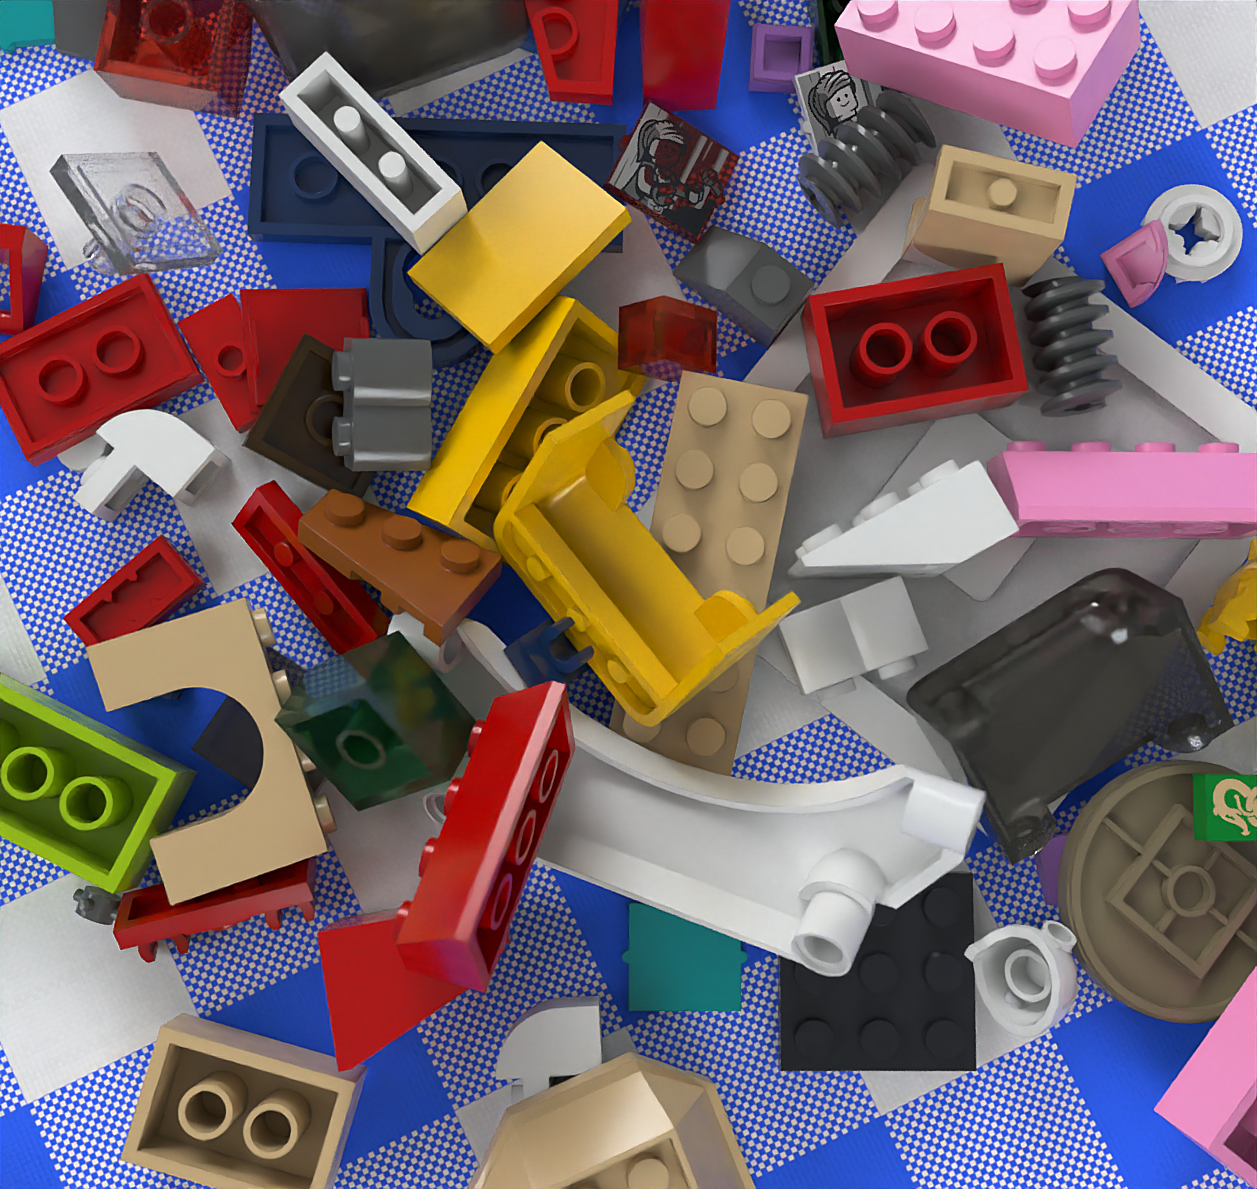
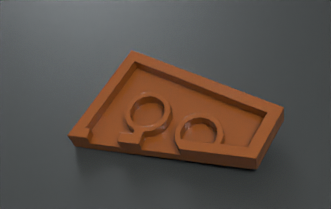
[298,489,503,647]

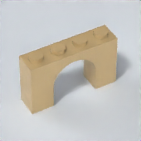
[86,597,338,905]

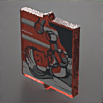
[602,99,740,244]

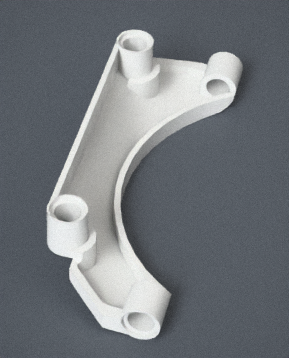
[387,611,986,976]

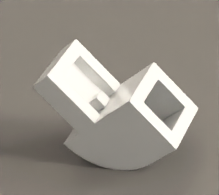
[72,409,231,523]
[496,995,603,1106]

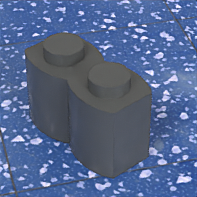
[332,338,432,471]

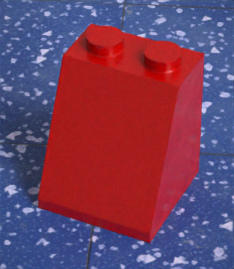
[317,908,511,1072]

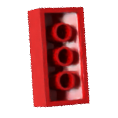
[392,681,576,993]

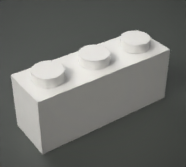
[278,51,468,257]

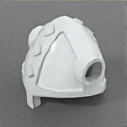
[964,920,1079,1038]

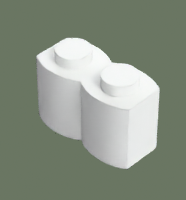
[776,575,929,703]

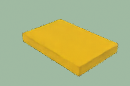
[407,140,632,355]

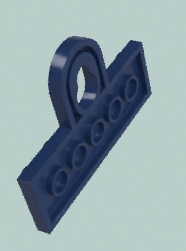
[247,113,627,368]

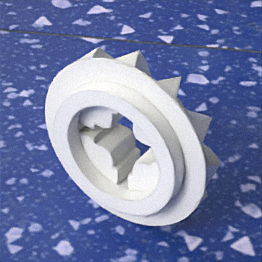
[1140,184,1243,284]

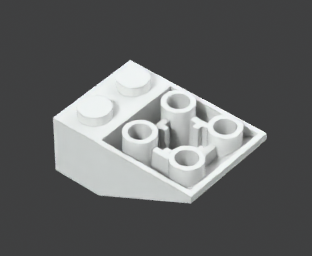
[786,459,1020,581]

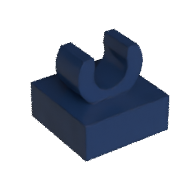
[503,617,595,688]

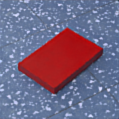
[0,270,205,467]

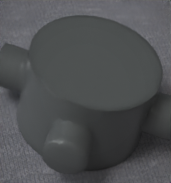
[73,886,121,925]

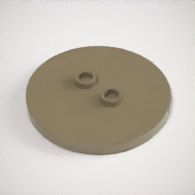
[1057,760,1257,1024]

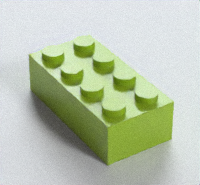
[0,672,198,894]

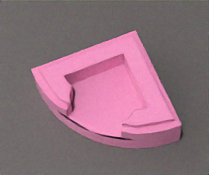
[1100,219,1169,308]

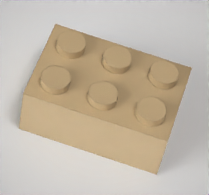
[120,1013,368,1189]

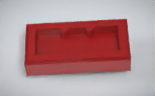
[177,293,258,434]
[63,535,207,647]

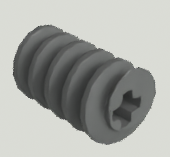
[797,89,937,229]
[1021,276,1122,417]

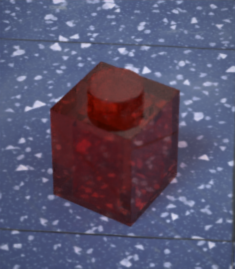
[618,295,717,382]

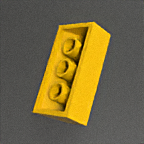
[406,295,655,569]

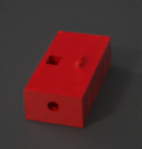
[639,0,731,112]

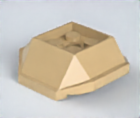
[467,1051,756,1189]

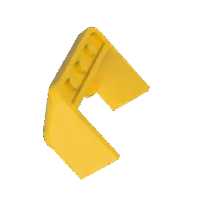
[493,390,801,727]

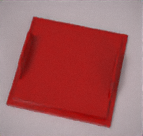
[240,288,371,414]

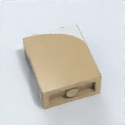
[900,144,1078,288]

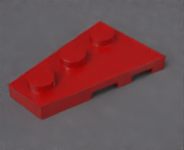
[524,0,620,105]

